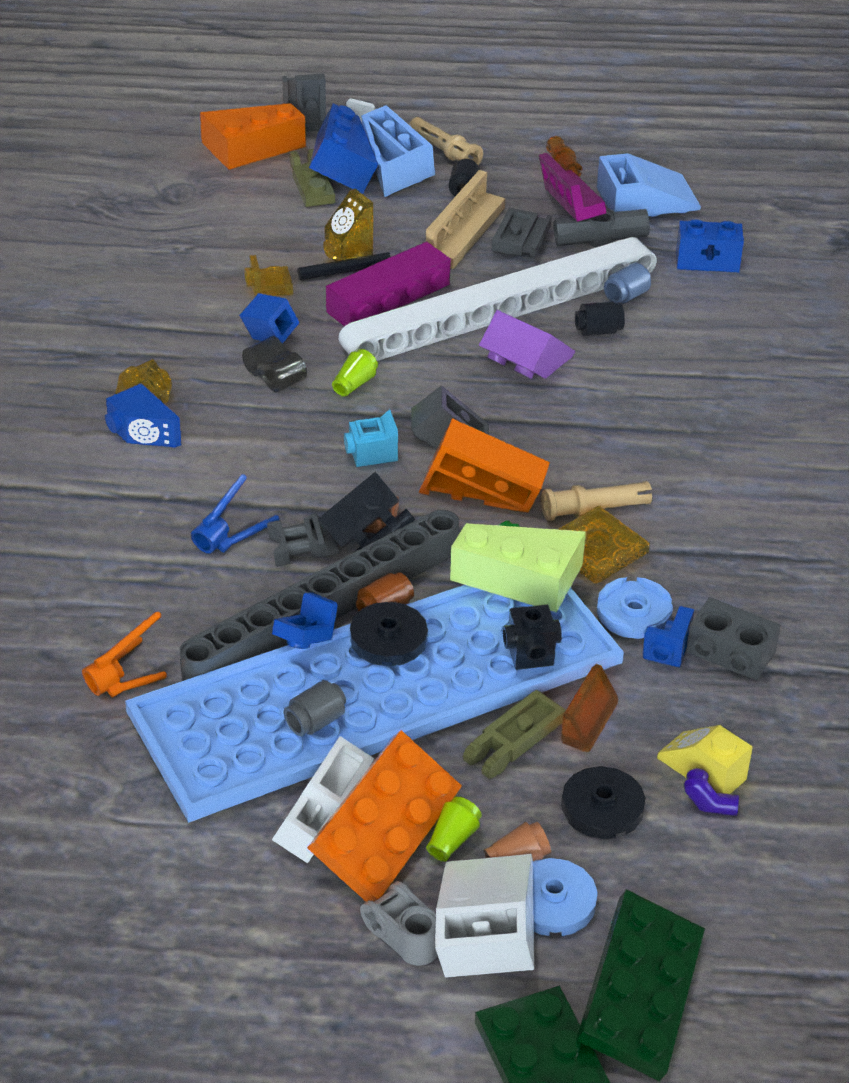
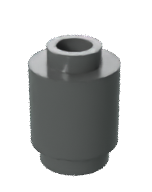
[283,680,346,736]

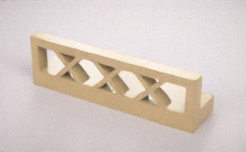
[426,170,505,269]

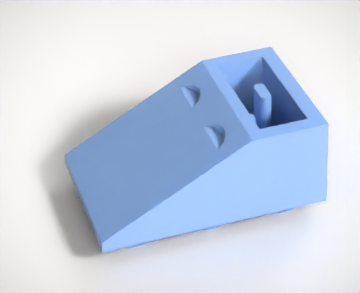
[597,153,701,217]

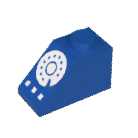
[105,383,182,448]

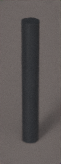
[297,252,391,280]

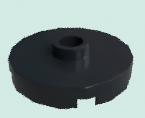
[350,602,428,666]
[561,766,646,839]

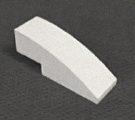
[272,736,374,863]

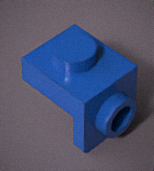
[272,592,338,649]

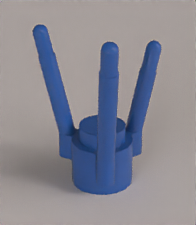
[191,474,280,554]

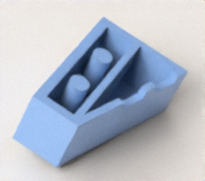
[361,105,435,197]

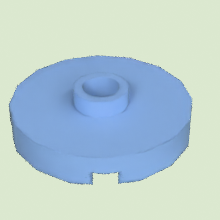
[597,577,673,639]
[533,858,598,936]

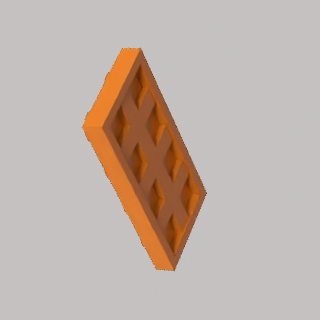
[307,730,462,902]

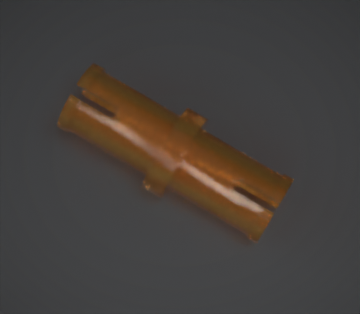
[546,136,583,177]

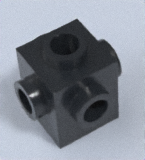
[502,604,562,670]

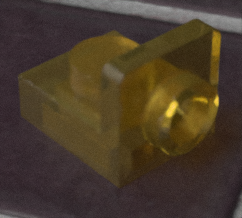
[244,255,293,296]

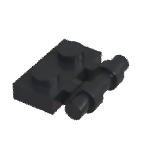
[318,472,415,553]

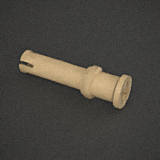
[409,117,483,165]
[541,481,652,521]

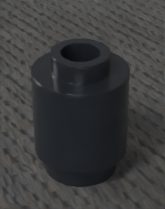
[448,159,480,196]
[575,301,625,336]

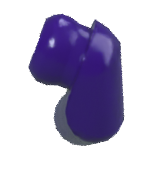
[684,768,739,816]

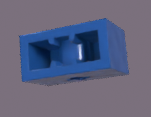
[676,219,744,272]

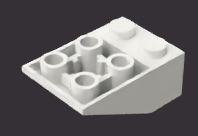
[435,854,534,977]

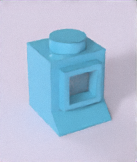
[344,409,398,467]

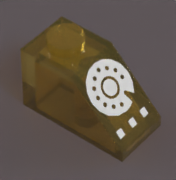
[323,189,373,261]

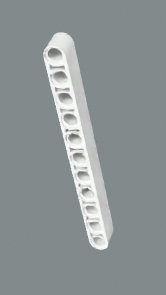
[338,237,657,361]

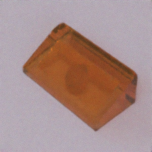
[561,664,618,752]

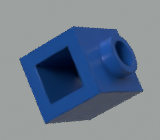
[239,293,300,345]

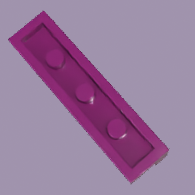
[539,153,607,222]

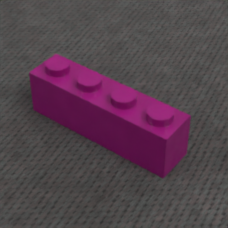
[326,241,451,326]

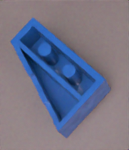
[309,103,378,194]

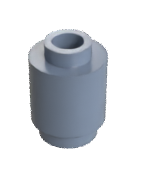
[604,262,651,304]

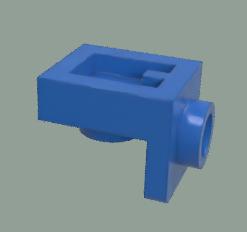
[643,606,695,668]

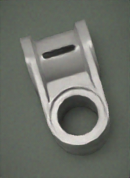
[360,881,438,966]

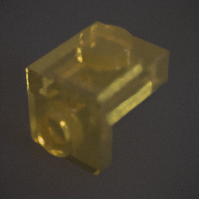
[115,359,172,404]

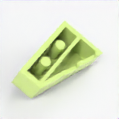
[450,523,586,613]

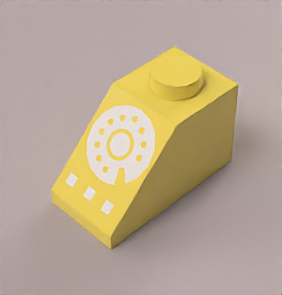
[657,725,753,794]

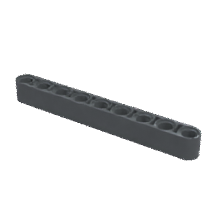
[180,510,459,681]

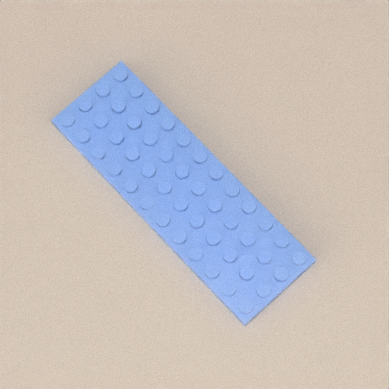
[125,585,624,823]

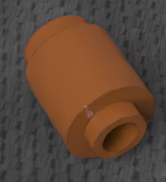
[356,572,414,611]

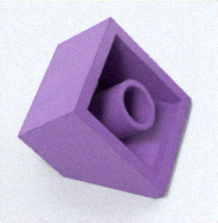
[479,310,575,379]

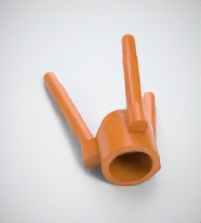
[82,612,167,698]

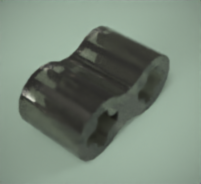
[242,336,307,392]

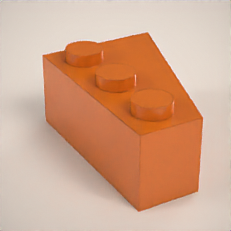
[200,103,306,170]
[418,419,550,513]

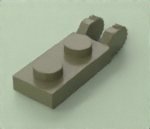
[289,149,335,207]
[462,690,567,779]

